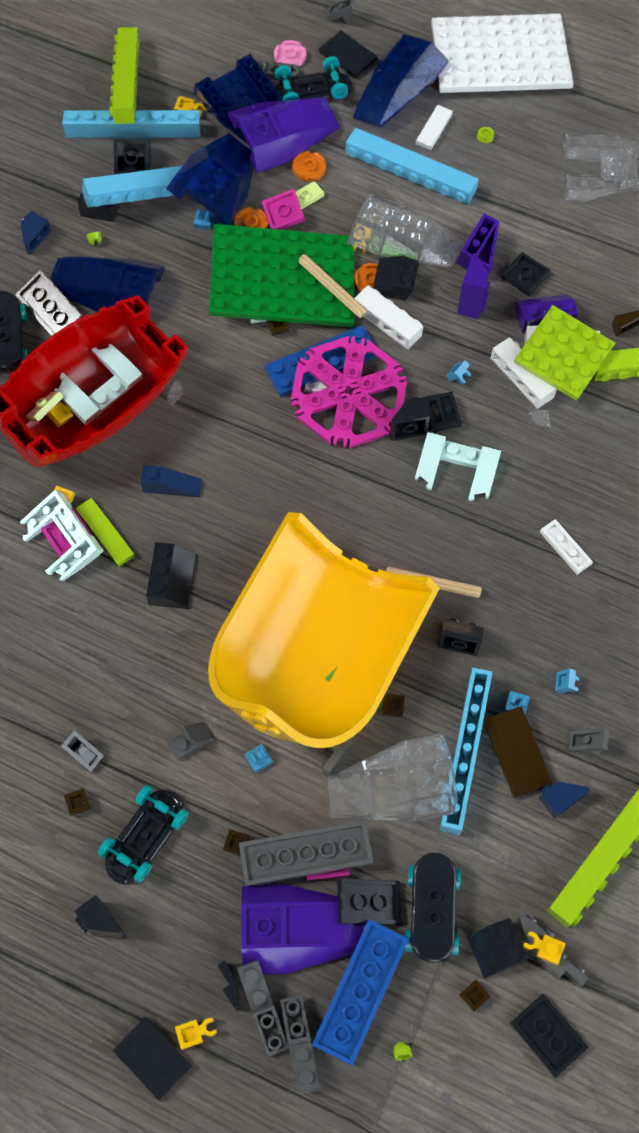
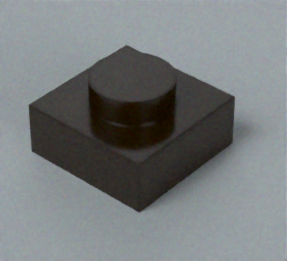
[267,320,289,336]
[382,693,405,718]
[64,788,91,816]
[223,829,250,857]
[459,979,490,1013]

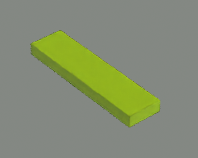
[76,498,135,567]

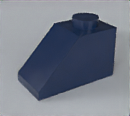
[21,211,51,255]
[539,782,590,819]

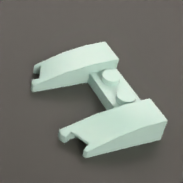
[54,344,142,425]
[415,432,501,501]
[20,490,104,581]

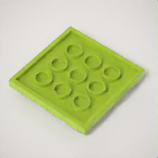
[514,305,615,401]

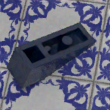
[141,465,202,497]

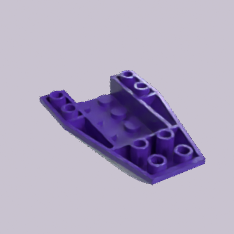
[228,98,340,173]
[241,884,366,975]

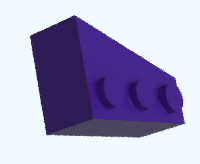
[456,213,499,274]

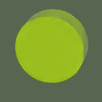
[477,127,495,143]

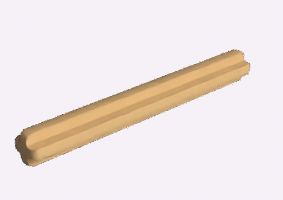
[299,254,367,318]
[386,567,482,598]

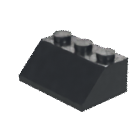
[146,542,196,609]

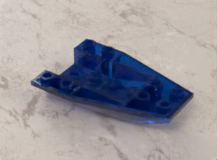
[353,35,449,127]
[50,256,165,312]

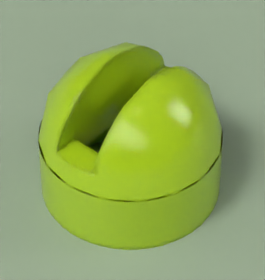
[87,232,101,246]
[393,1042,412,1060]

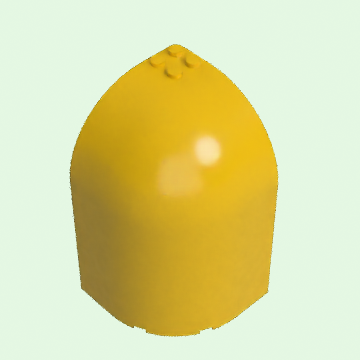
[208,512,440,748]

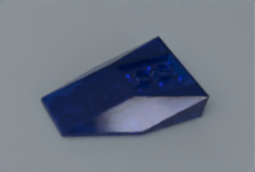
[194,54,281,144]
[166,133,254,225]

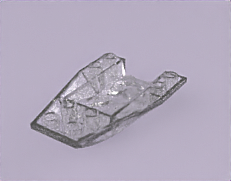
[347,194,464,269]
[327,732,458,822]

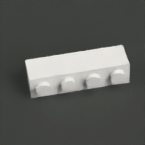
[354,286,423,349]
[491,337,557,409]

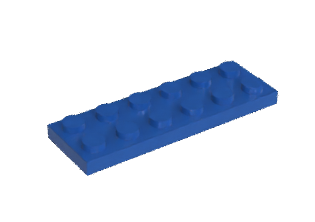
[264,325,377,397]
[312,919,409,1066]

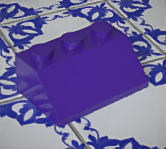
[457,253,491,320]
[514,294,578,333]

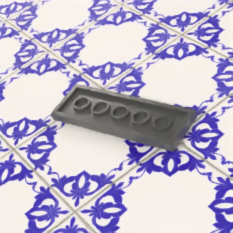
[239,820,374,887]

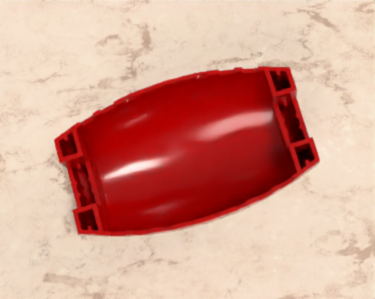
[0,295,188,468]

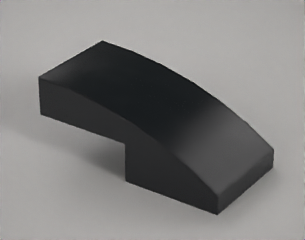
[217,960,240,1010]

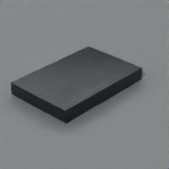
[319,30,377,78]
[337,878,402,926]
[509,994,589,1078]
[112,1017,192,1101]

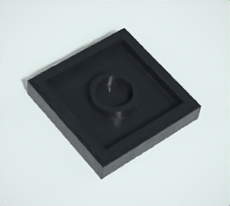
[501,252,551,297]

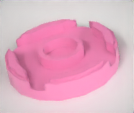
[274,40,307,68]

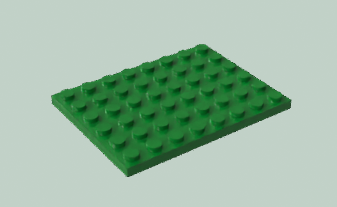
[209,224,354,327]

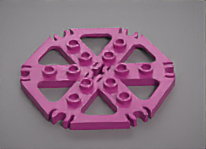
[290,336,407,449]

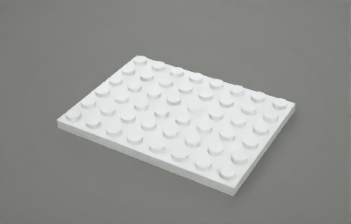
[431,14,573,93]

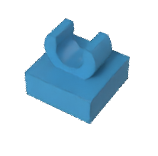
[193,209,214,231]
[446,360,471,384]
[555,668,580,694]
[504,691,530,714]
[244,744,273,773]

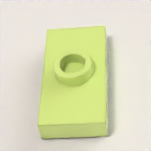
[296,181,324,209]
[25,391,64,422]

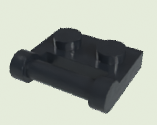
[425,391,462,434]

